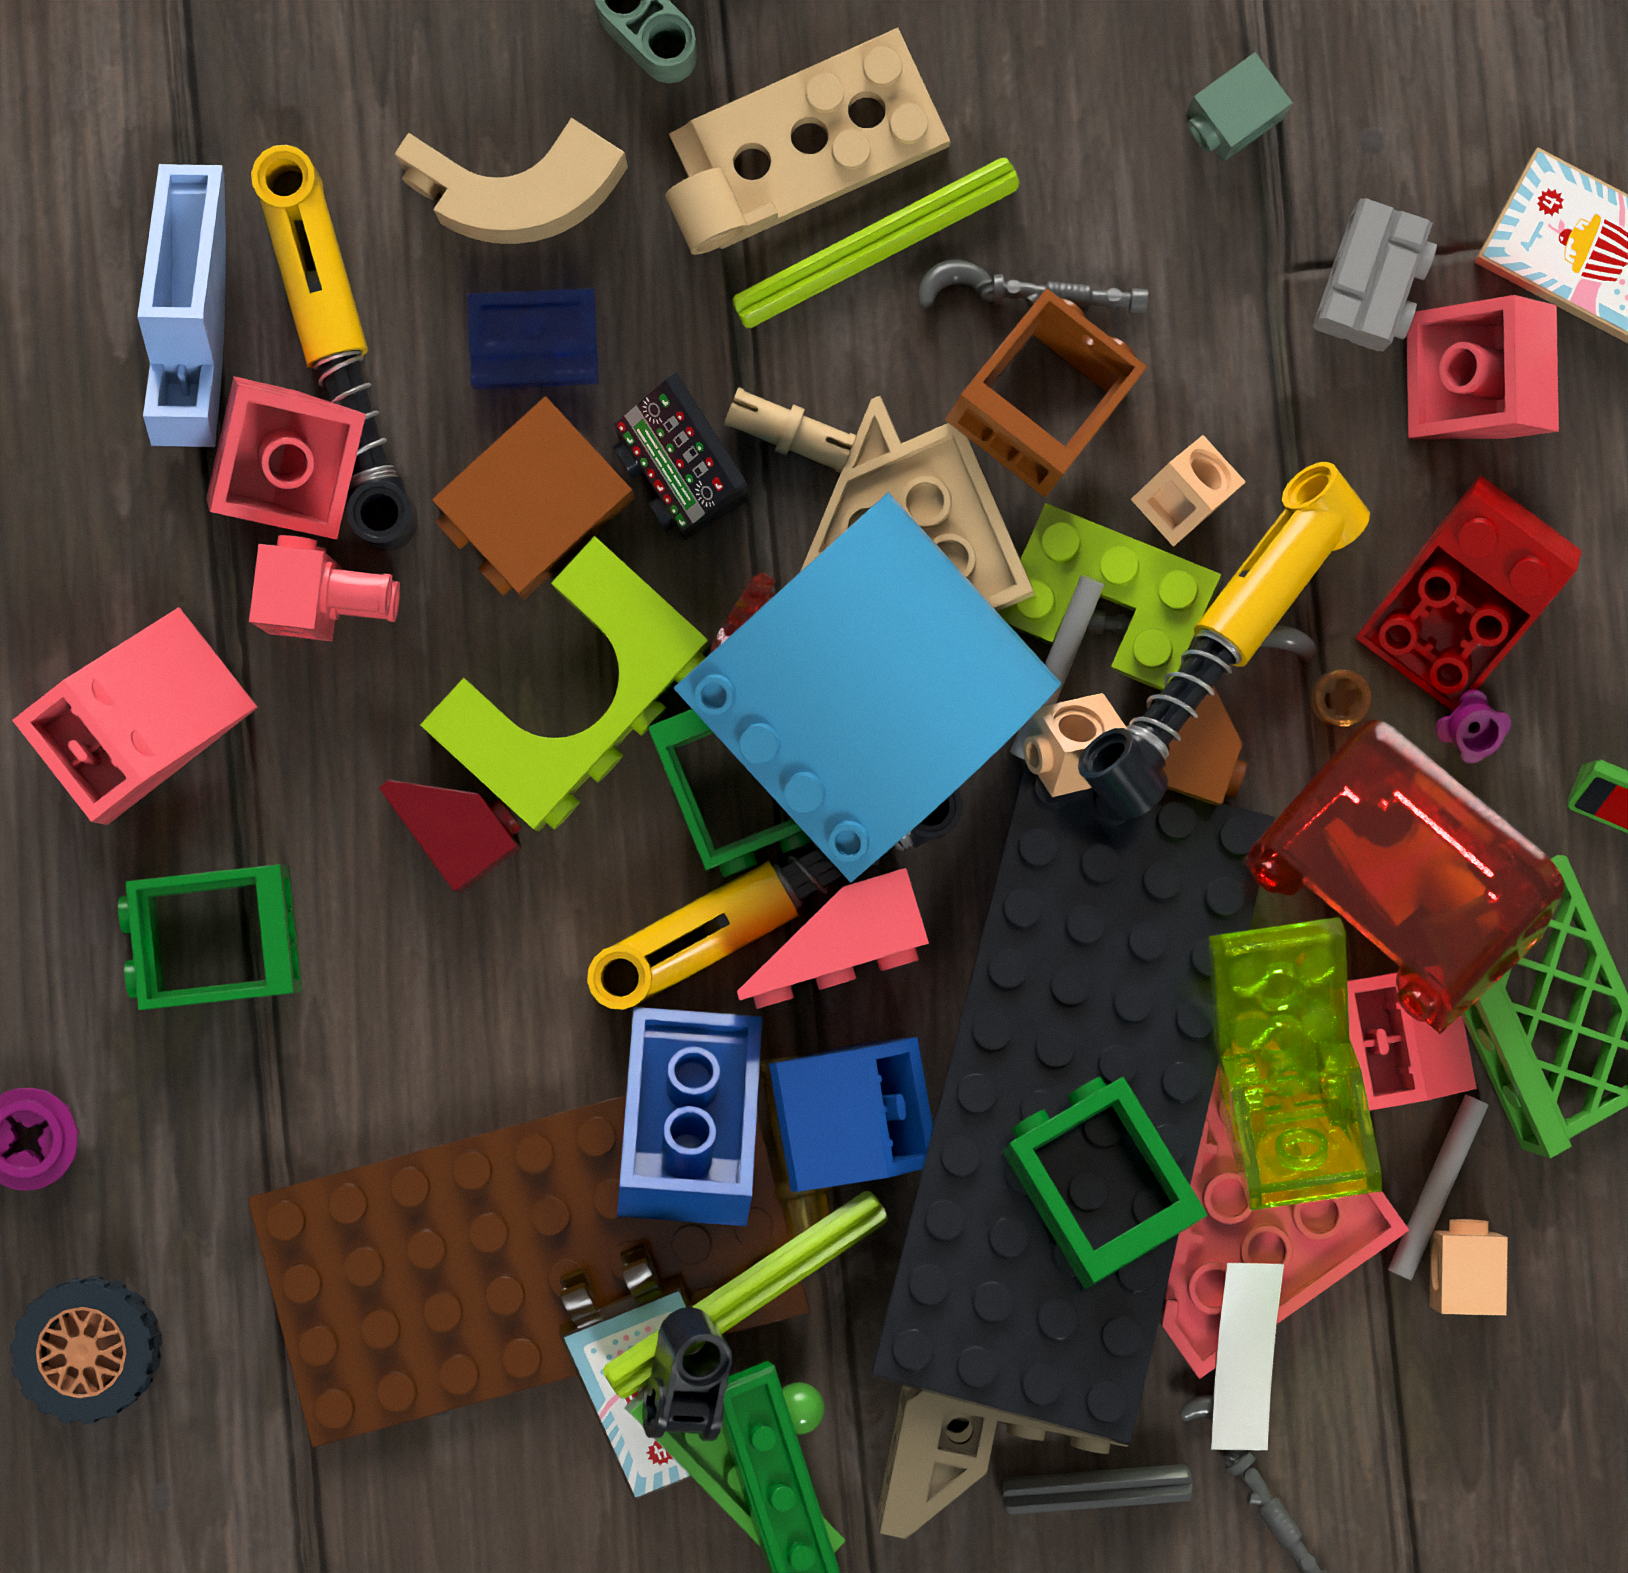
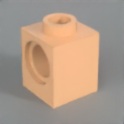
[1131,435,1245,547]
[1023,693,1126,797]
[1429,1219,1508,1316]

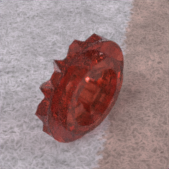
[711,572,777,653]

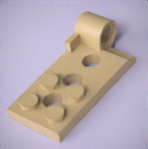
[665,28,950,255]

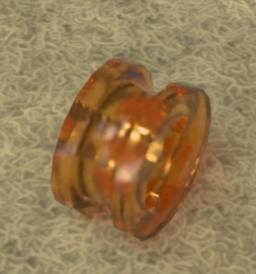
[1309,669,1372,727]

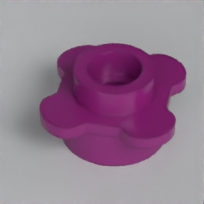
[1435,690,1511,763]

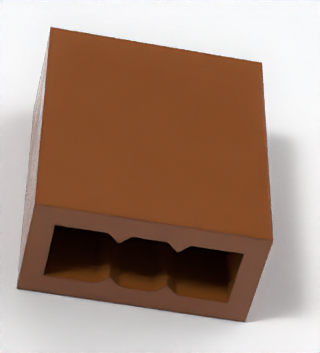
[432,396,635,600]

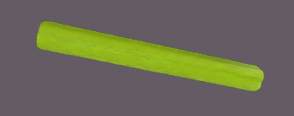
[732,158,1020,328]
[603,1191,888,1399]

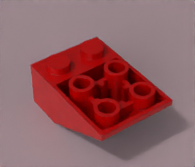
[1355,474,1582,712]

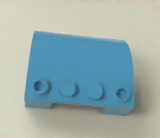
[673,492,1061,882]

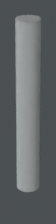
[1010,575,1105,759]
[1388,1095,1489,1280]

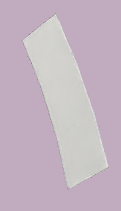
[1211,1263,1284,1450]

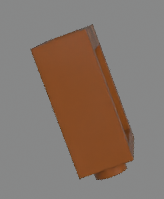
[945,288,1148,498]

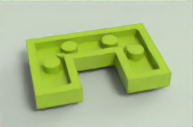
[998,503,1222,691]

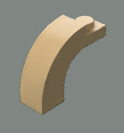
[395,118,628,244]

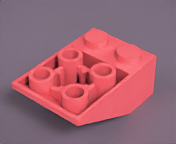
[12,607,258,825]
[737,868,929,1009]

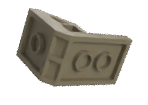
[877,1385,1128,1539]

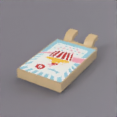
[1474,147,1628,343]

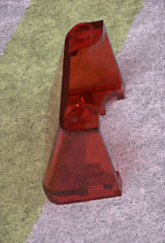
[1246,720,1565,1034]

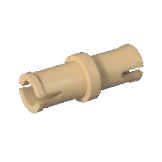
[723,387,856,473]

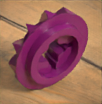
[0,1088,80,1191]

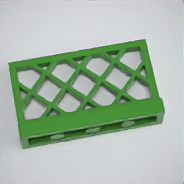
[1420,855,1628,1158]

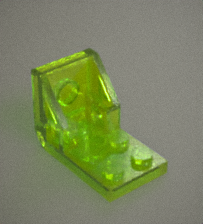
[1209,917,1382,1211]

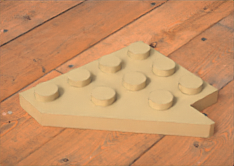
[801,396,1035,612]

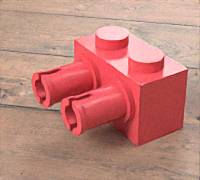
[249,535,400,642]

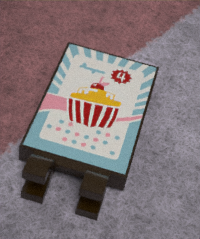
[559,1243,701,1501]

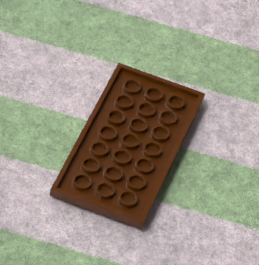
[248,1095,810,1448]

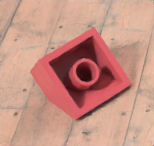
[1407,295,1559,439]
[206,376,366,539]

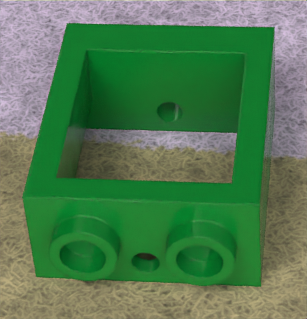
[648,709,813,878]
[118,864,303,1010]
[1003,1076,1208,1290]

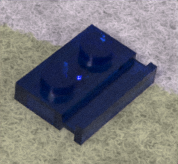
[467,288,599,389]

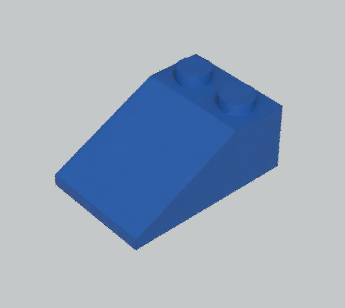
[617,1007,762,1226]

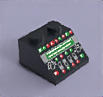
[612,373,749,540]

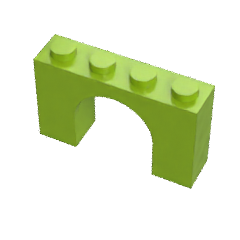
[420,536,710,832]

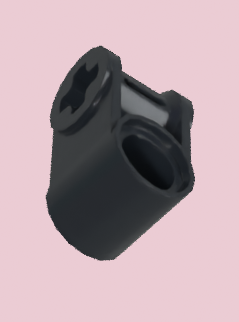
[642,1307,732,1441]

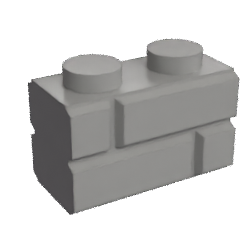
[1312,198,1437,352]

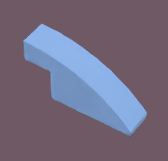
[137,164,226,447]

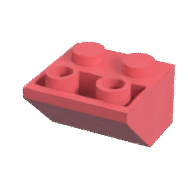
[1326,965,1477,1112]

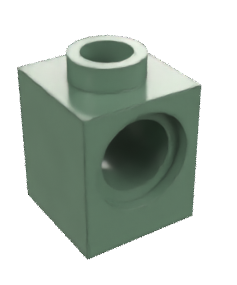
[1186,52,1293,163]

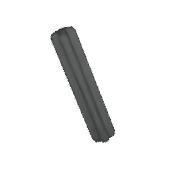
[1002,1464,1193,1514]

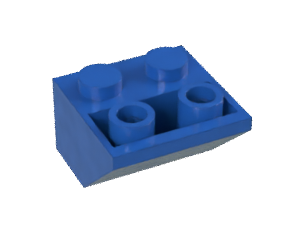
[769,1037,933,1192]

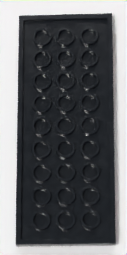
[870,761,1275,1446]

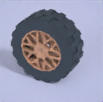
[10,1276,162,1424]

